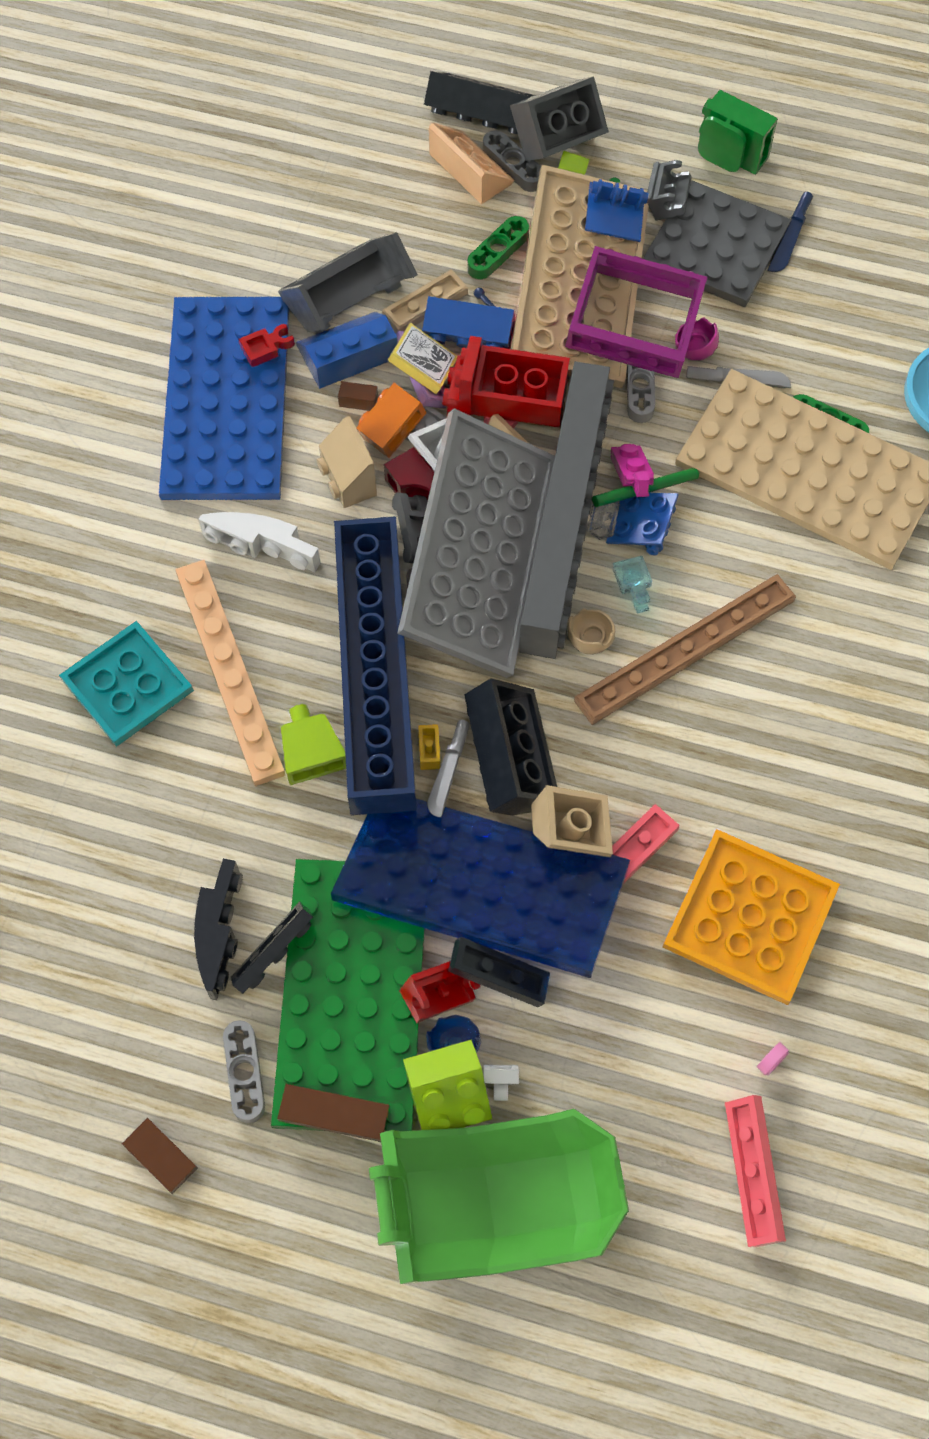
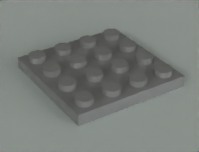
[643,180,792,307]

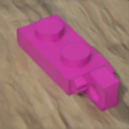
[610,444,654,497]

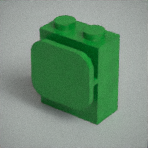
[698,90,778,175]

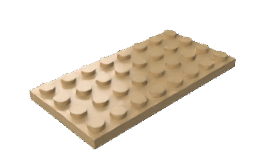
[511,164,649,388]
[675,369,929,570]

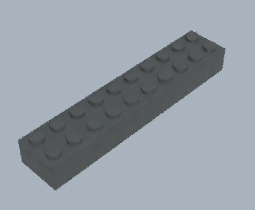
[519,361,614,659]

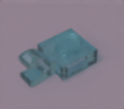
[612,556,652,614]

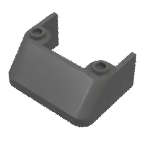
[278,232,418,334]

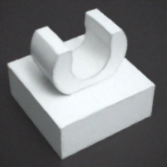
[483,1065,519,1101]

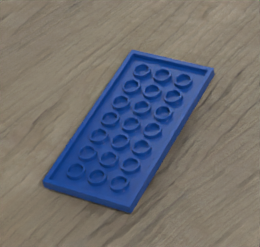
[159,297,289,500]

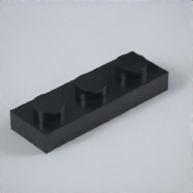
[231,901,313,994]
[448,937,550,1007]

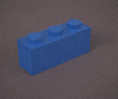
[422,296,516,349]

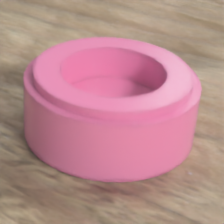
[757,1042,789,1076]

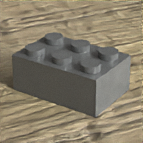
[510,77,609,161]

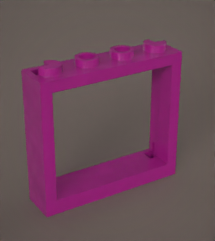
[565,246,707,379]

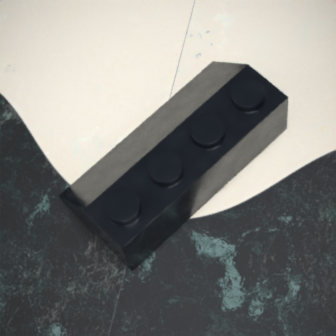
[423,71,536,135]
[464,678,557,816]

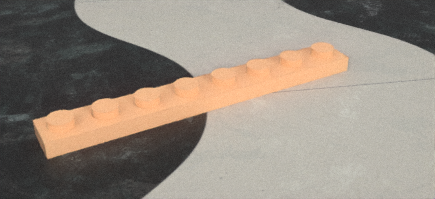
[175,560,286,786]

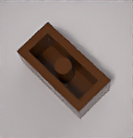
[338,381,378,411]

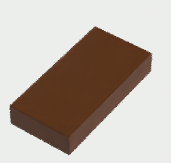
[122,1117,198,1195]

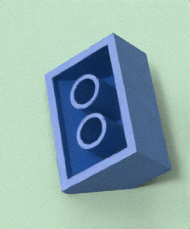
[296,312,398,389]

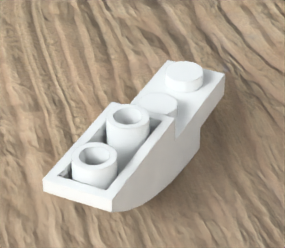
[198,512,321,573]

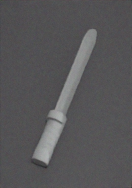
[686,366,791,388]
[427,720,470,817]

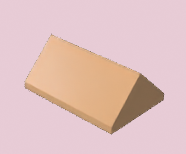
[429,122,514,204]

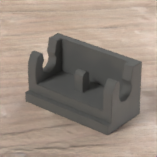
[647,160,692,221]

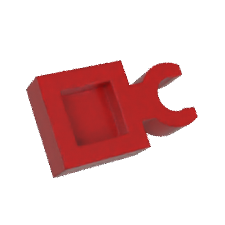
[238,324,295,367]

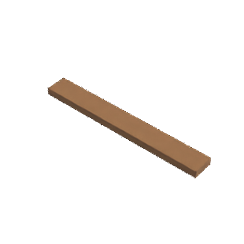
[574,574,796,725]

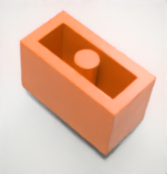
[356,383,426,458]

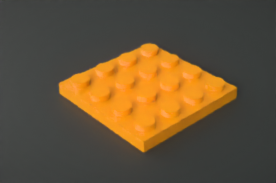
[662,829,840,1005]

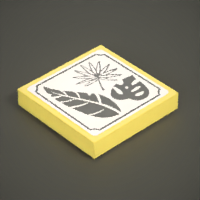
[388,323,457,394]

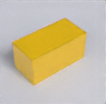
[418,724,441,770]

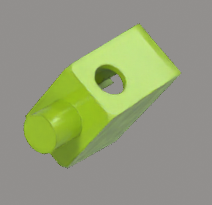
[281,704,346,786]

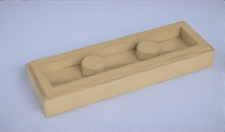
[382,269,468,333]

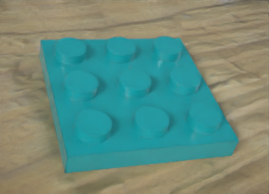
[59,620,194,747]

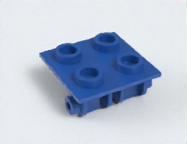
[585,179,649,242]
[606,493,679,556]

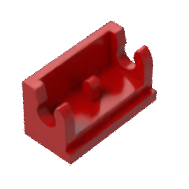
[399,961,480,1023]

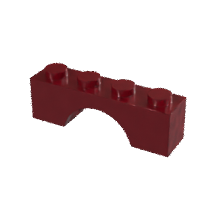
[384,447,434,502]

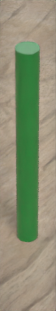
[592,468,699,508]

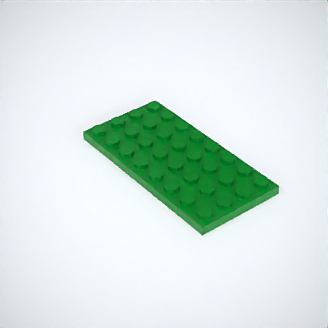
[271,859,428,1132]

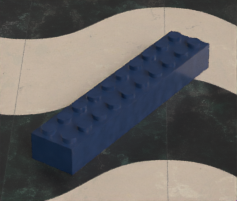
[334,516,417,816]

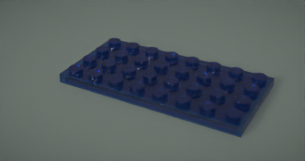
[331,798,630,978]

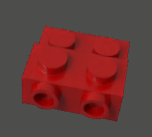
[442,336,482,417]

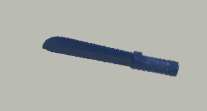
[768,191,813,272]

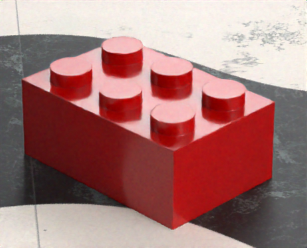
[471,345,570,427]

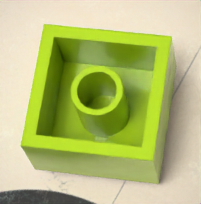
[403,1040,492,1130]

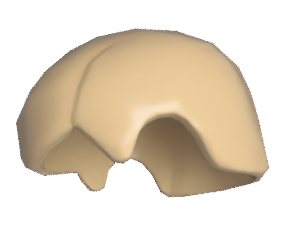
[568,608,616,655]

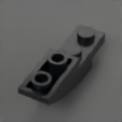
[194,858,243,1001]

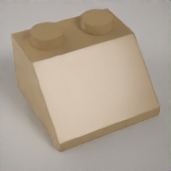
[316,416,377,508]
[531,785,613,857]

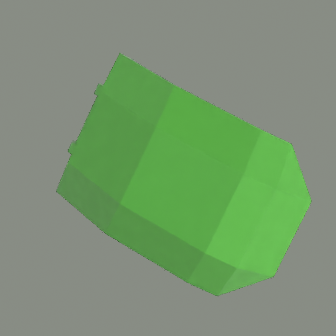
[369,1109,629,1284]

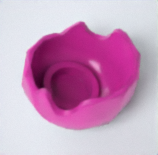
[675,317,719,361]

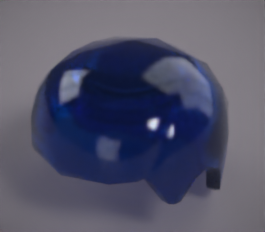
[426,1015,481,1054]

